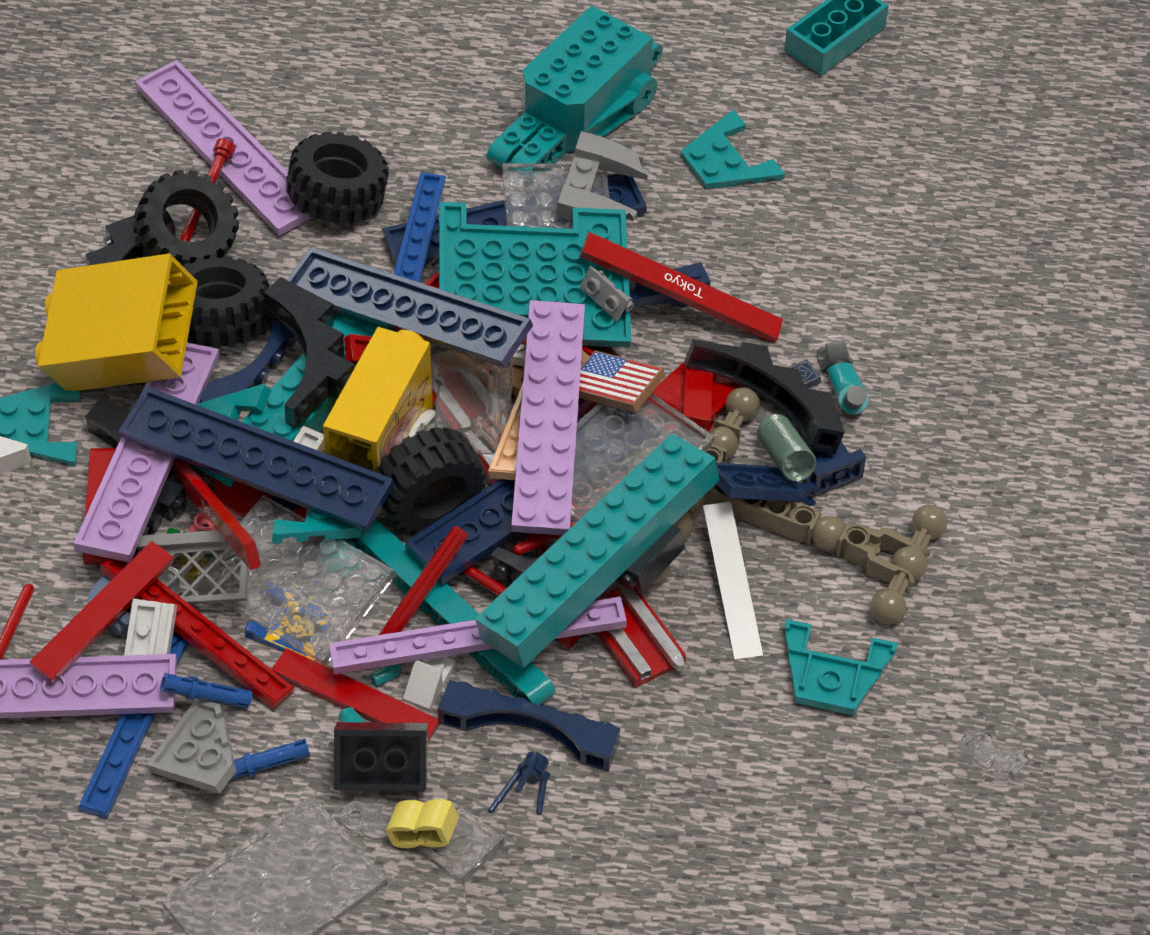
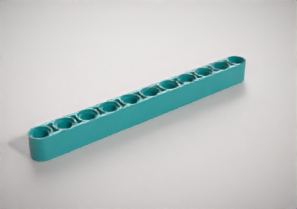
[346,518,556,705]

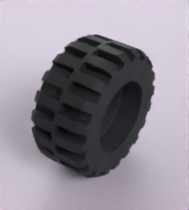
[286,132,389,225]
[133,170,239,266]
[183,256,271,349]
[375,427,486,534]

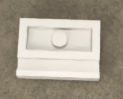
[124,599,177,656]

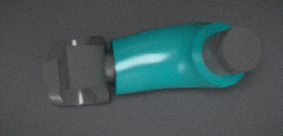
[817,340,868,415]

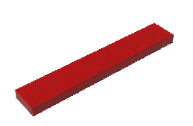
[30,541,174,683]
[271,648,440,742]

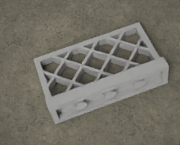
[136,528,254,604]

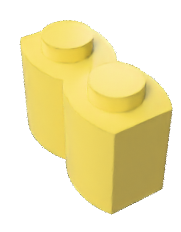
[386,799,459,848]

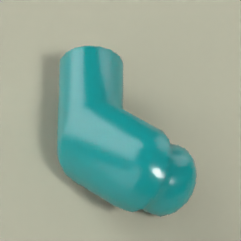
[370,663,402,687]

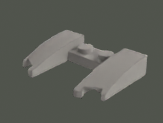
[556,131,649,221]

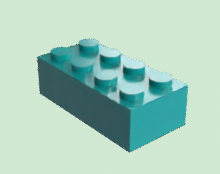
[784,0,889,75]

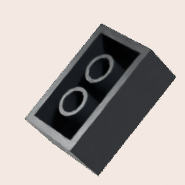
[334,722,428,791]

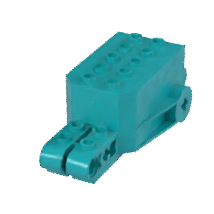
[486,5,663,184]

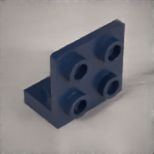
[790,441,866,496]

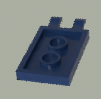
[716,462,820,506]

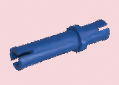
[160,673,252,709]
[230,738,311,780]

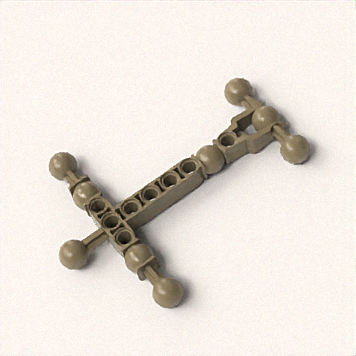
[629,387,948,625]

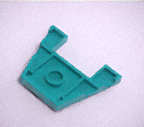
[680,110,785,189]
[0,383,81,467]
[191,384,272,487]
[272,509,362,544]
[784,619,898,716]

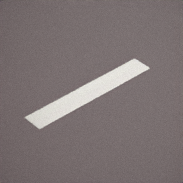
[703,502,763,659]

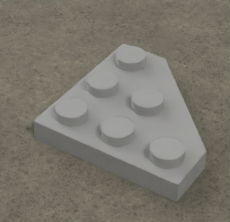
[146,699,237,794]

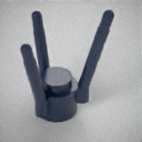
[488,751,550,815]

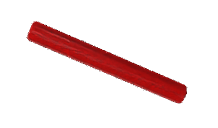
[378,526,468,635]

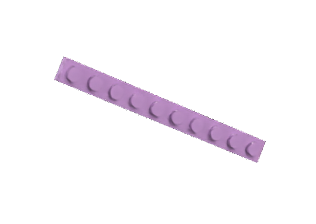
[329,597,627,674]

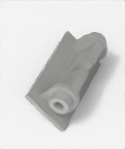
[580,266,634,321]

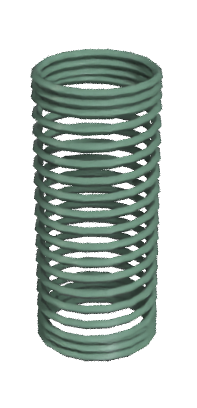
[757,414,816,482]

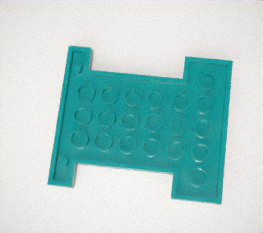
[439,202,632,348]

